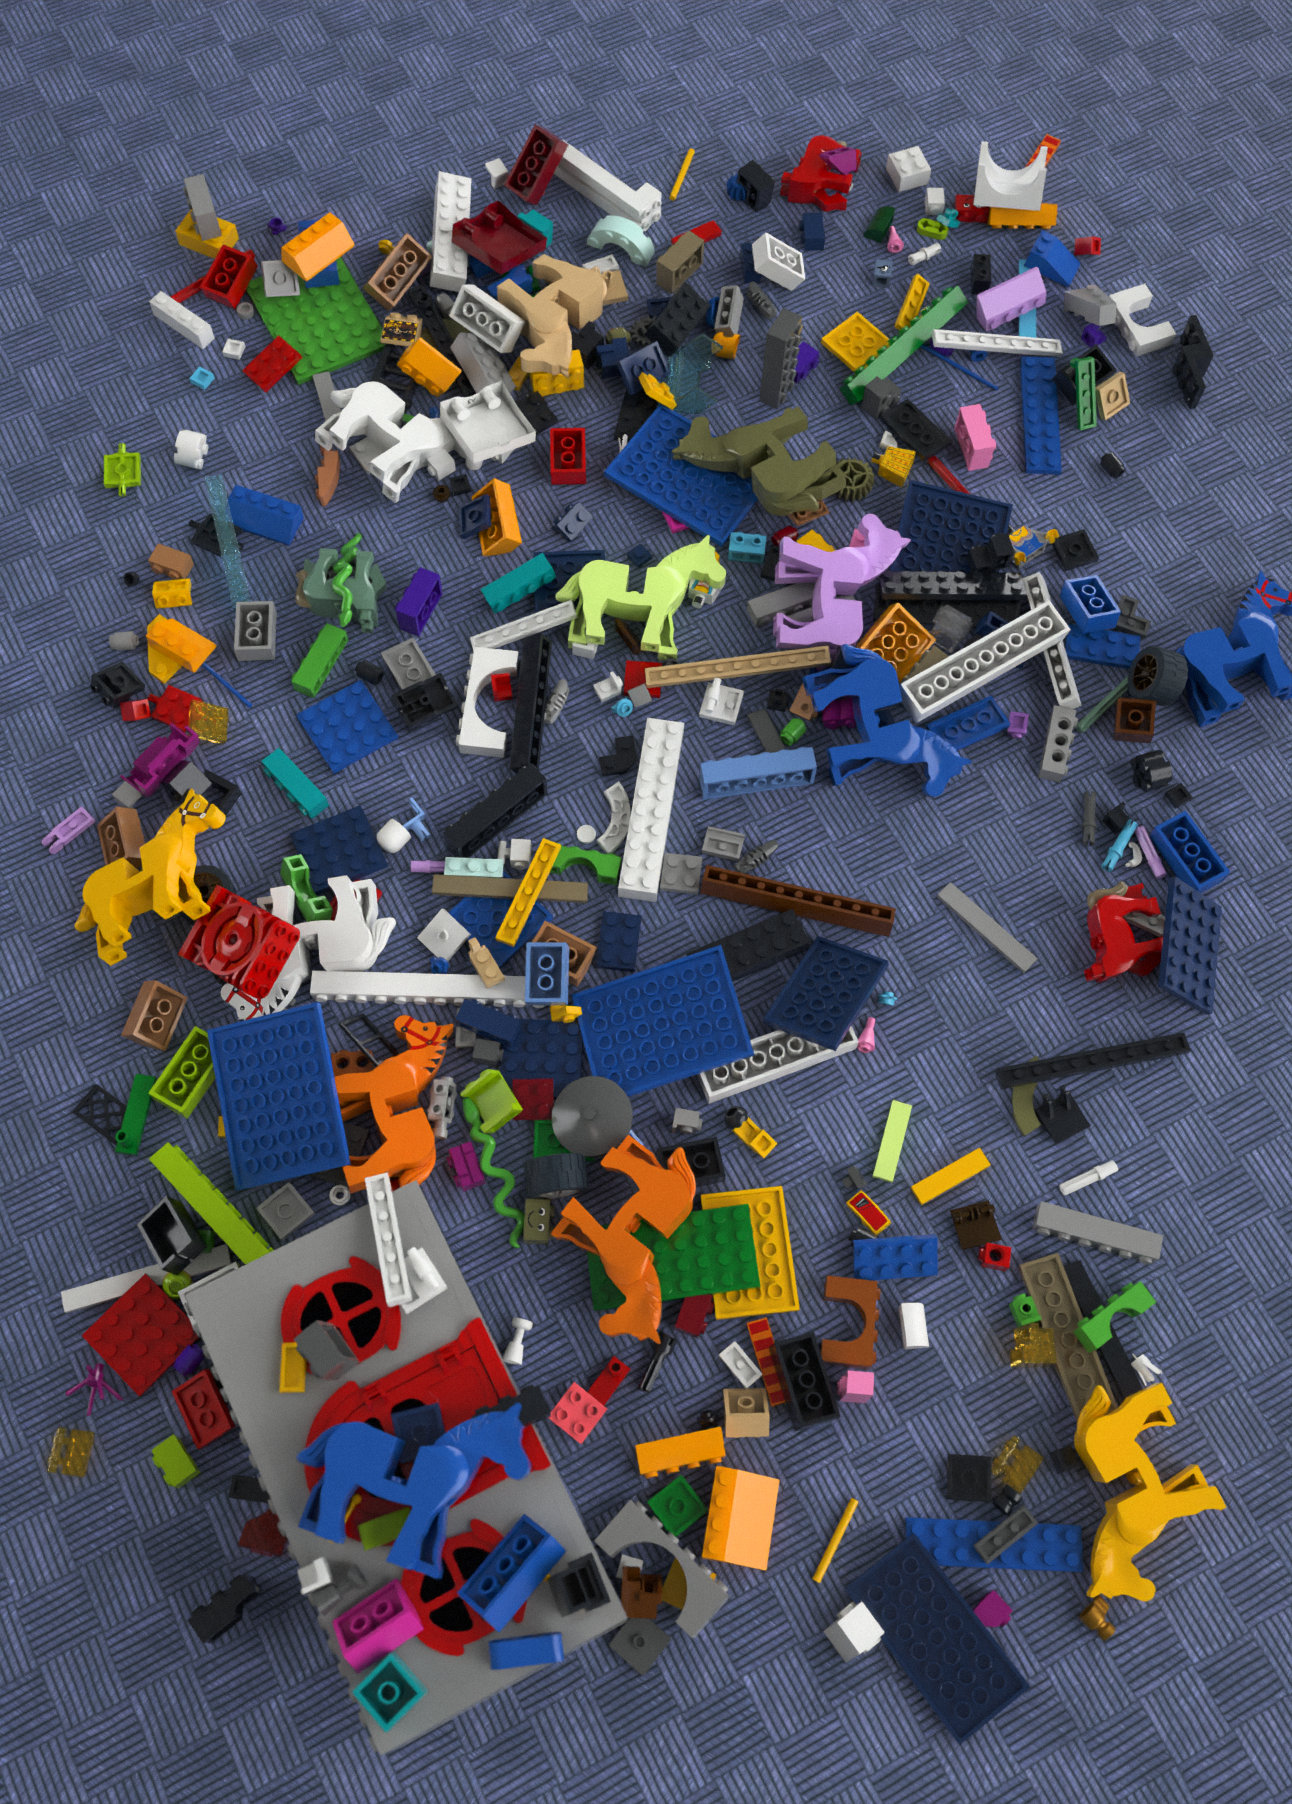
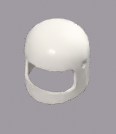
[377,819,411,853]

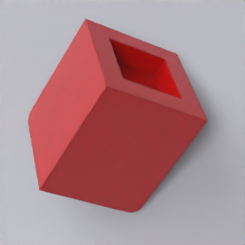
[1074,236,1101,256]
[491,673,513,702]
[119,699,151,721]

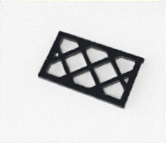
[72,1084,127,1145]

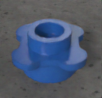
[430,957,449,974]

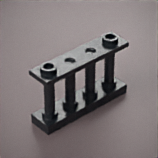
[370,343,418,414]

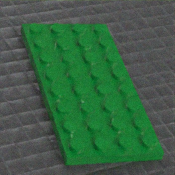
[587,1204,761,1311]

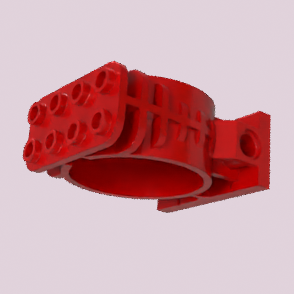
[178,885,300,999]

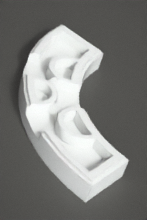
[597,781,631,854]

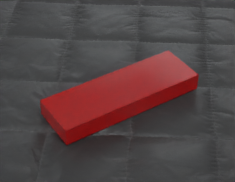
[671,220,722,245]

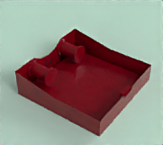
[451,200,547,275]

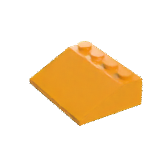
[855,602,936,684]
[701,1466,779,1571]

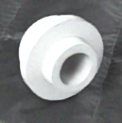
[329,1185,351,1206]

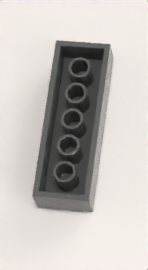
[759,308,803,409]

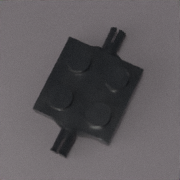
[188,513,244,558]

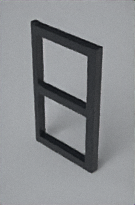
[338,1013,400,1067]

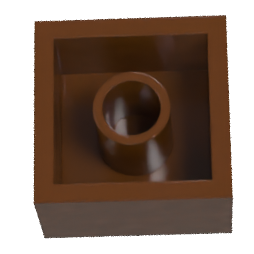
[1113,698,1156,743]

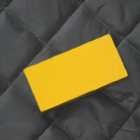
[279,1343,307,1393]

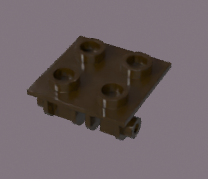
[950,1200,1002,1250]

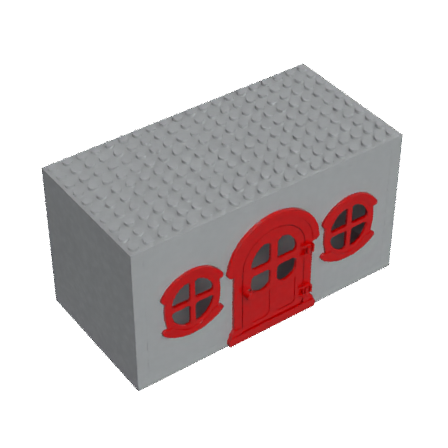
[184,1180,628,1756]

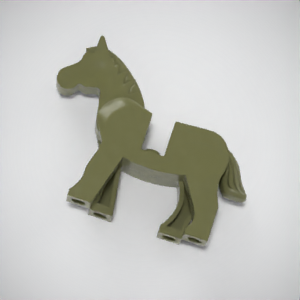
[672,407,846,516]

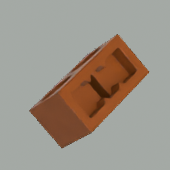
[331,1049,375,1077]

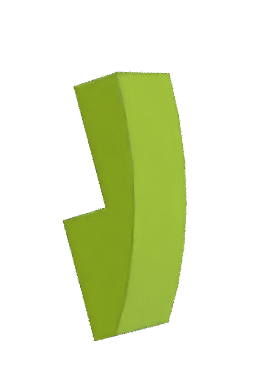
[358,1507,410,1551]

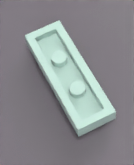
[444,857,504,878]

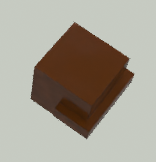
[621,1566,662,1619]

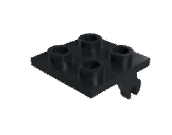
[1035,1084,1090,1145]

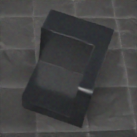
[1103,802,1131,835]
[1049,1445,1083,1474]

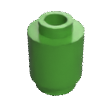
[780,718,806,746]

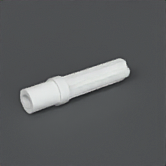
[1059,1160,1118,1195]

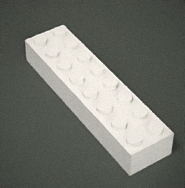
[430,171,471,292]
[696,1026,859,1104]

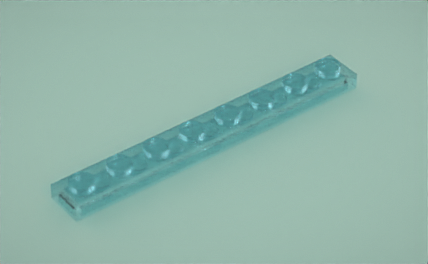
[204,474,251,611]

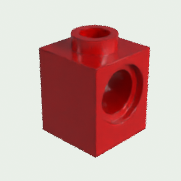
[978,1242,1012,1272]

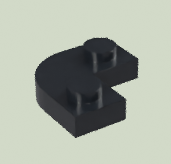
[599,735,636,777]

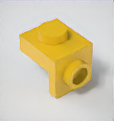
[549,1005,582,1023]

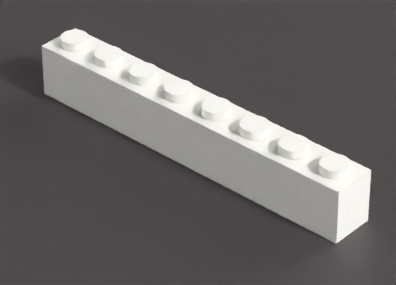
[1022,572,1082,709]

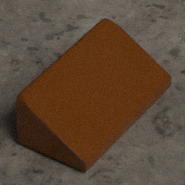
[615,618,643,655]

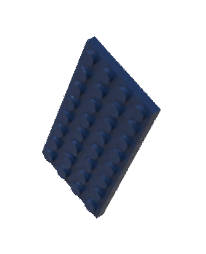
[844,1532,1031,1745]

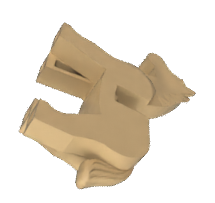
[497,254,607,377]

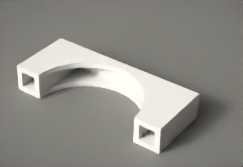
[456,647,519,758]

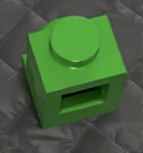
[1009,1294,1042,1329]

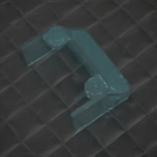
[665,333,723,414]

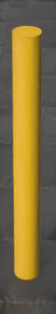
[669,148,695,201]
[812,1498,859,1583]

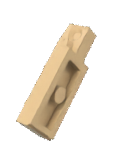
[468,937,505,989]

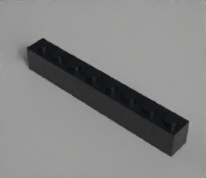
[510,633,552,774]

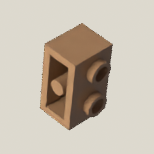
[789,683,820,722]

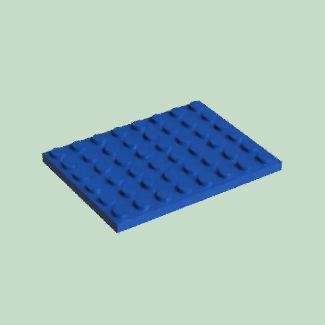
[604,404,759,547]
[572,945,755,1097]
[207,1002,351,1191]

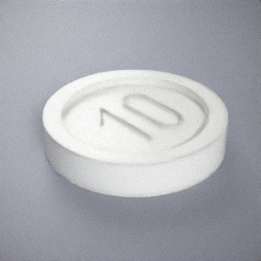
[577,825,596,844]

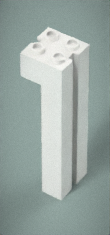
[554,140,662,232]

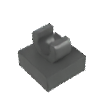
[842,1166,868,1189]

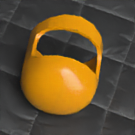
[711,332,740,359]

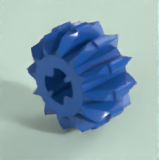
[726,173,747,202]

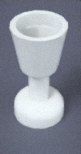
[502,1317,533,1365]

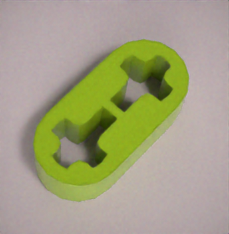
[917,218,948,240]

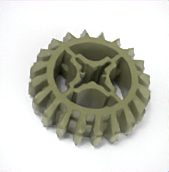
[833,456,874,502]

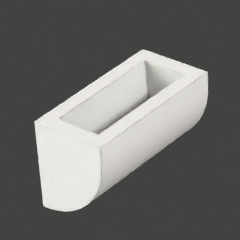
[898,1303,929,1350]

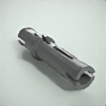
[1082,791,1097,846]

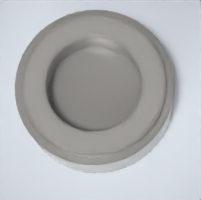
[236,302,254,320]

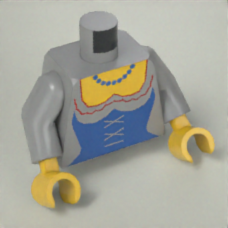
[1007,525,1059,569]

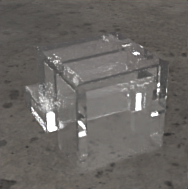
[930,605,973,653]

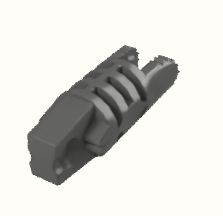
[746,281,777,319]
[734,839,778,874]

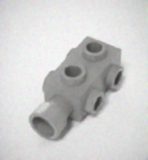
[427,1077,457,1139]

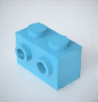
[728,532,766,564]

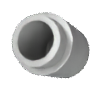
[435,293,454,319]
[109,631,139,651]

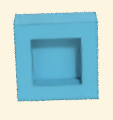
[189,367,215,390]

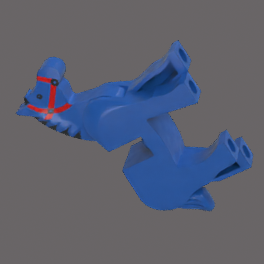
[1175,571,1292,727]

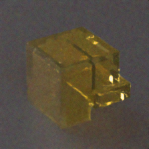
[1009,1323,1057,1367]

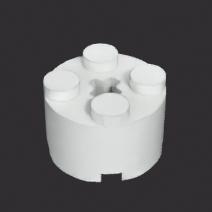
[174,429,208,469]

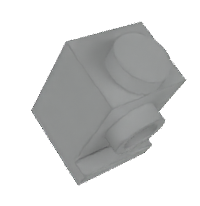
[672,1108,703,1134]

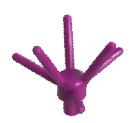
[65,1363,123,1416]

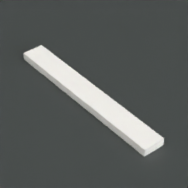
[931,329,1063,357]
[61,1244,232,1313]

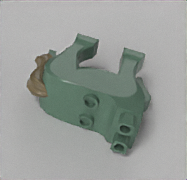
[295,548,387,633]

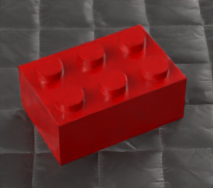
[199,244,258,309]
[550,428,586,485]

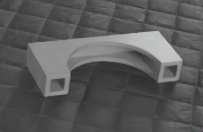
[595,1500,730,1639]

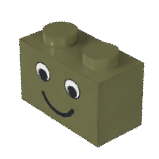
[523,1198,555,1245]

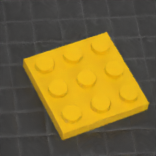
[821,312,889,373]

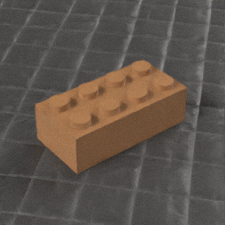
[362,233,433,311]

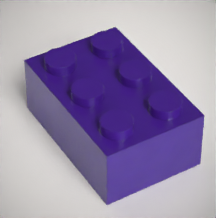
[395,567,443,637]

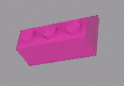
[332,1578,424,1674]

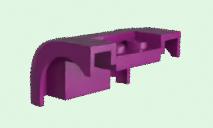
[120,723,200,797]

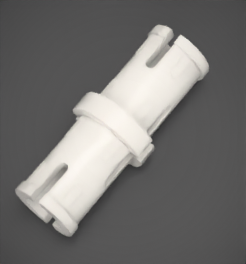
[908,243,941,266]

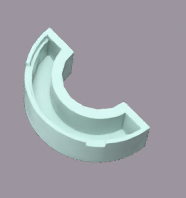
[587,215,655,267]

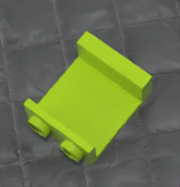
[460,1069,523,1134]

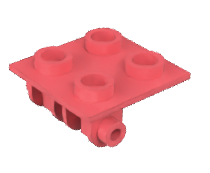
[548,1382,607,1444]

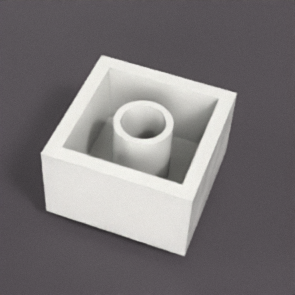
[886,146,931,192]

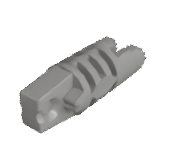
[544,679,570,725]

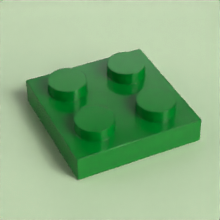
[647,1474,708,1537]

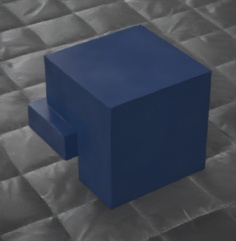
[596,337,629,378]

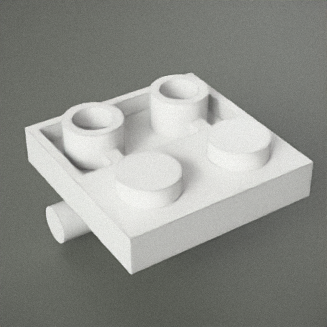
[699,678,744,726]
[400,1247,447,1314]

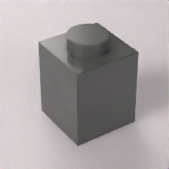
[472,1038,504,1067]

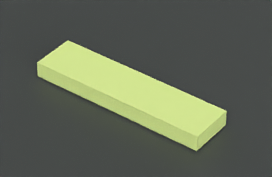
[872,1100,912,1183]

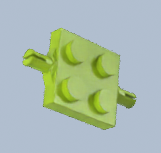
[104,443,141,497]

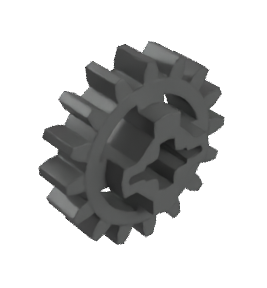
[631,316,656,348]

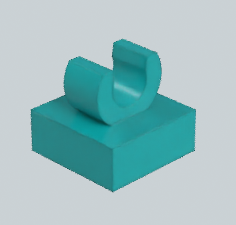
[936,208,960,228]

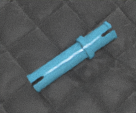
[1101,819,1138,872]

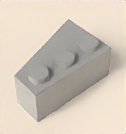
[1064,285,1116,326]

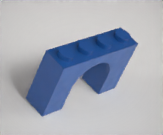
[467,255,534,301]

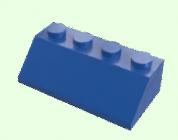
[225,485,304,546]
[457,1514,566,1632]

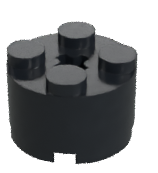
[1130,750,1172,792]

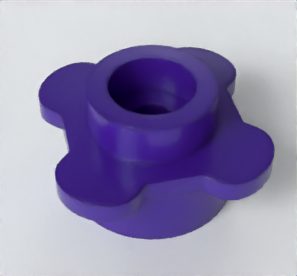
[267,217,287,235]

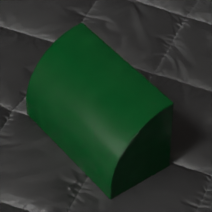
[863,206,896,243]

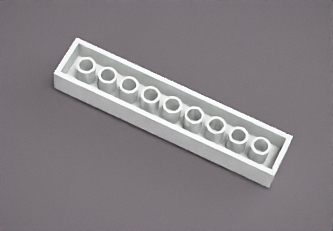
[899,601,1071,723]
[618,718,684,902]

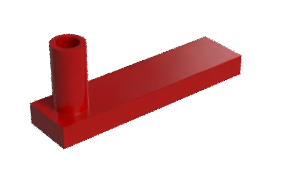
[587,1356,631,1406]

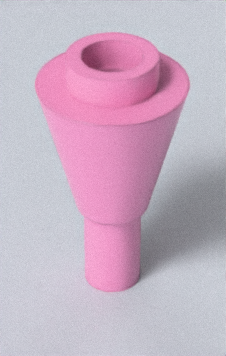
[887,226,904,253]
[857,1017,875,1053]

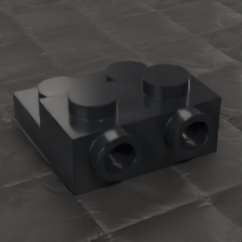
[515,391,558,435]
[90,661,145,709]

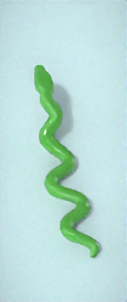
[332,533,362,627]
[463,1097,525,1248]

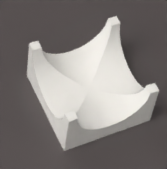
[973,142,1048,211]

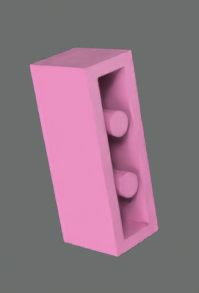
[836,1370,874,1403]

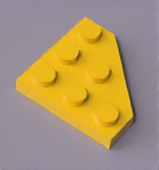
[147,614,182,684]

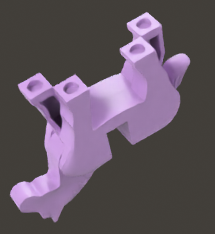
[773,514,911,671]

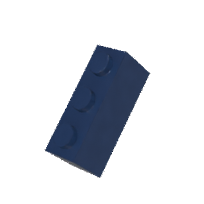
[455,999,521,1047]

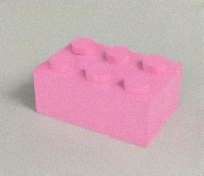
[954,404,996,471]

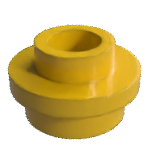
[378,239,393,255]

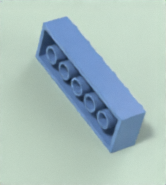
[699,747,817,800]

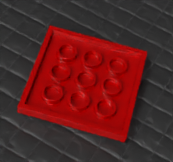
[81,1273,200,1397]

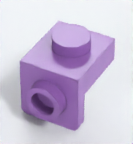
[1007,711,1029,739]

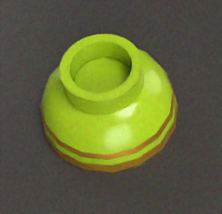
[162,1270,193,1299]

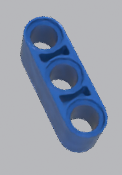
[488,1632,564,1670]

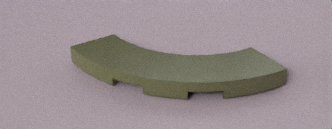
[1011,1056,1041,1137]

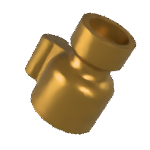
[1079,1595,1116,1641]

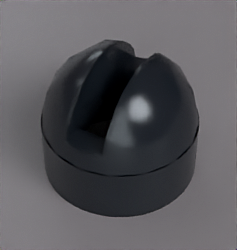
[123,571,140,587]

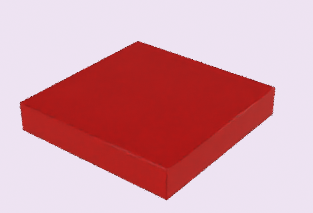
[623,660,662,698]

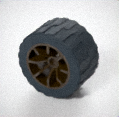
[1128,645,1188,706]

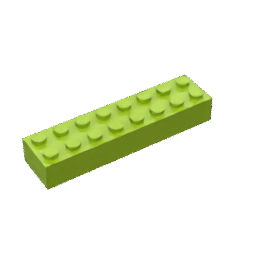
[149,1142,274,1265]

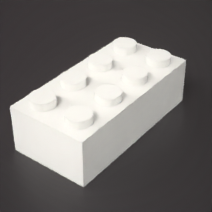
[449,284,526,353]

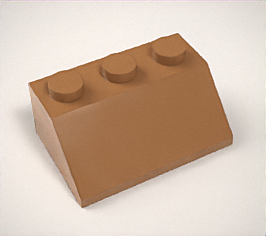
[97,807,145,869]
[532,921,596,987]
[121,980,188,1051]

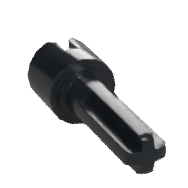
[639,1331,678,1392]

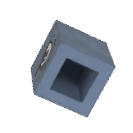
[872,259,893,288]

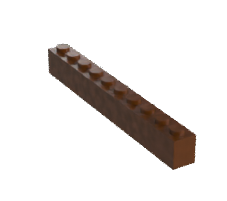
[700,865,896,937]

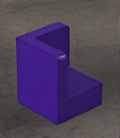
[1081,323,1107,348]

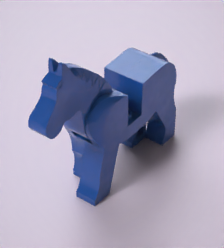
[802,644,972,797]
[296,1403,531,1579]

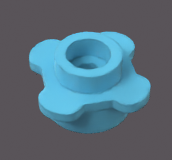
[877,991,897,1006]

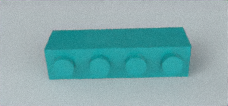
[480,553,557,614]
[261,748,329,820]

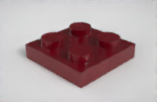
[512,1078,554,1120]

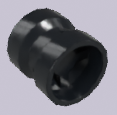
[992,1484,1023,1517]

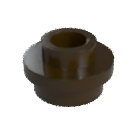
[433,485,450,502]

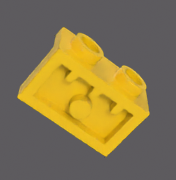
[152,578,192,609]

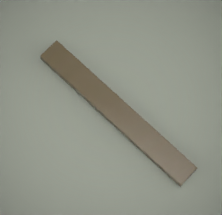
[432,874,588,903]

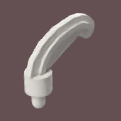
[1125,842,1142,868]

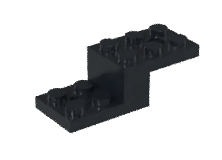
[1172,315,1214,409]

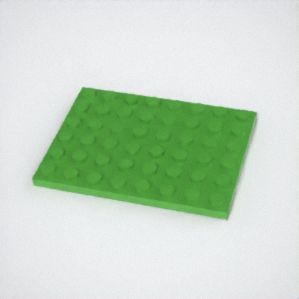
[246,257,386,385]

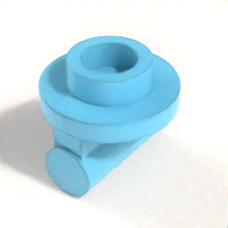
[611,697,633,717]

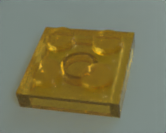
[188,700,229,745]

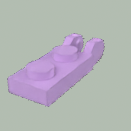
[42,807,96,854]

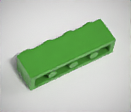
[291,623,348,698]

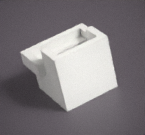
[823,1601,885,1662]

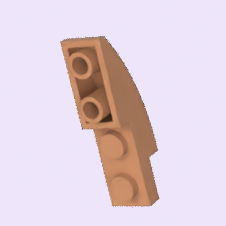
[315,445,340,507]

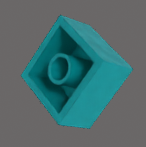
[352,1652,429,1733]

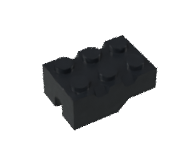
[391,673,458,732]
[187,1575,262,1644]

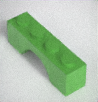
[549,843,621,886]
[280,854,333,922]
[1073,1281,1156,1353]

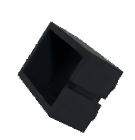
[137,1196,207,1275]

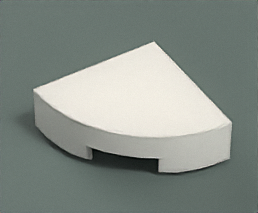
[879,430,897,450]

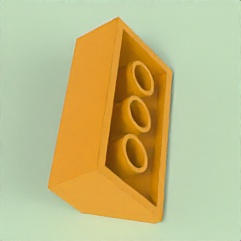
[987,203,1058,229]
[281,212,354,282]
[471,478,522,557]
[635,1427,726,1479]

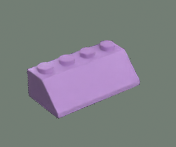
[976,267,1046,332]

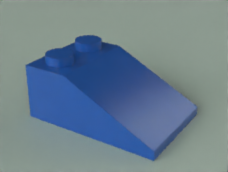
[1024,230,1081,287]

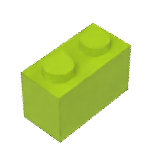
[151,1434,201,1489]

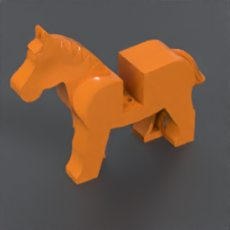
[550,1135,696,1344]

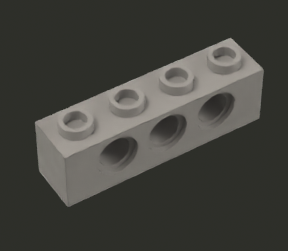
[1038,705,1078,783]

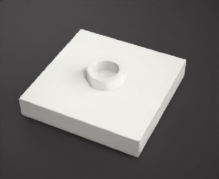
[417,909,471,962]

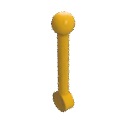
[329,1494,361,1543]

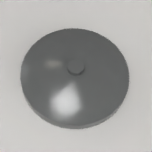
[552,1076,633,1158]

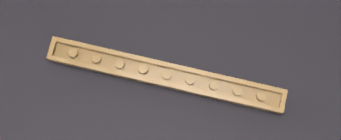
[645,646,831,688]

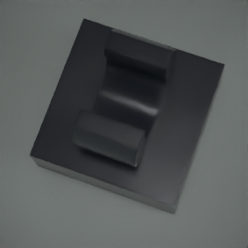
[767,689,788,712]

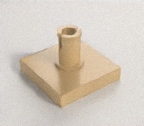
[601,270,628,305]
[1095,372,1130,420]

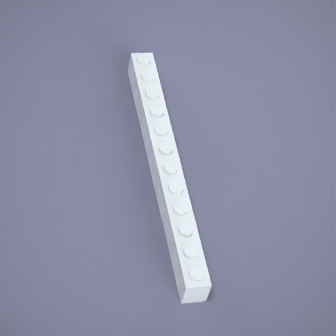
[310,971,549,1008]

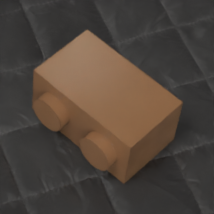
[148,544,194,580]

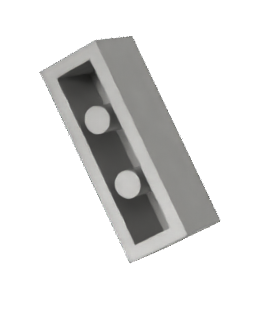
[714,285,744,338]

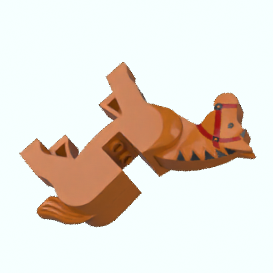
[334,1015,454,1193]

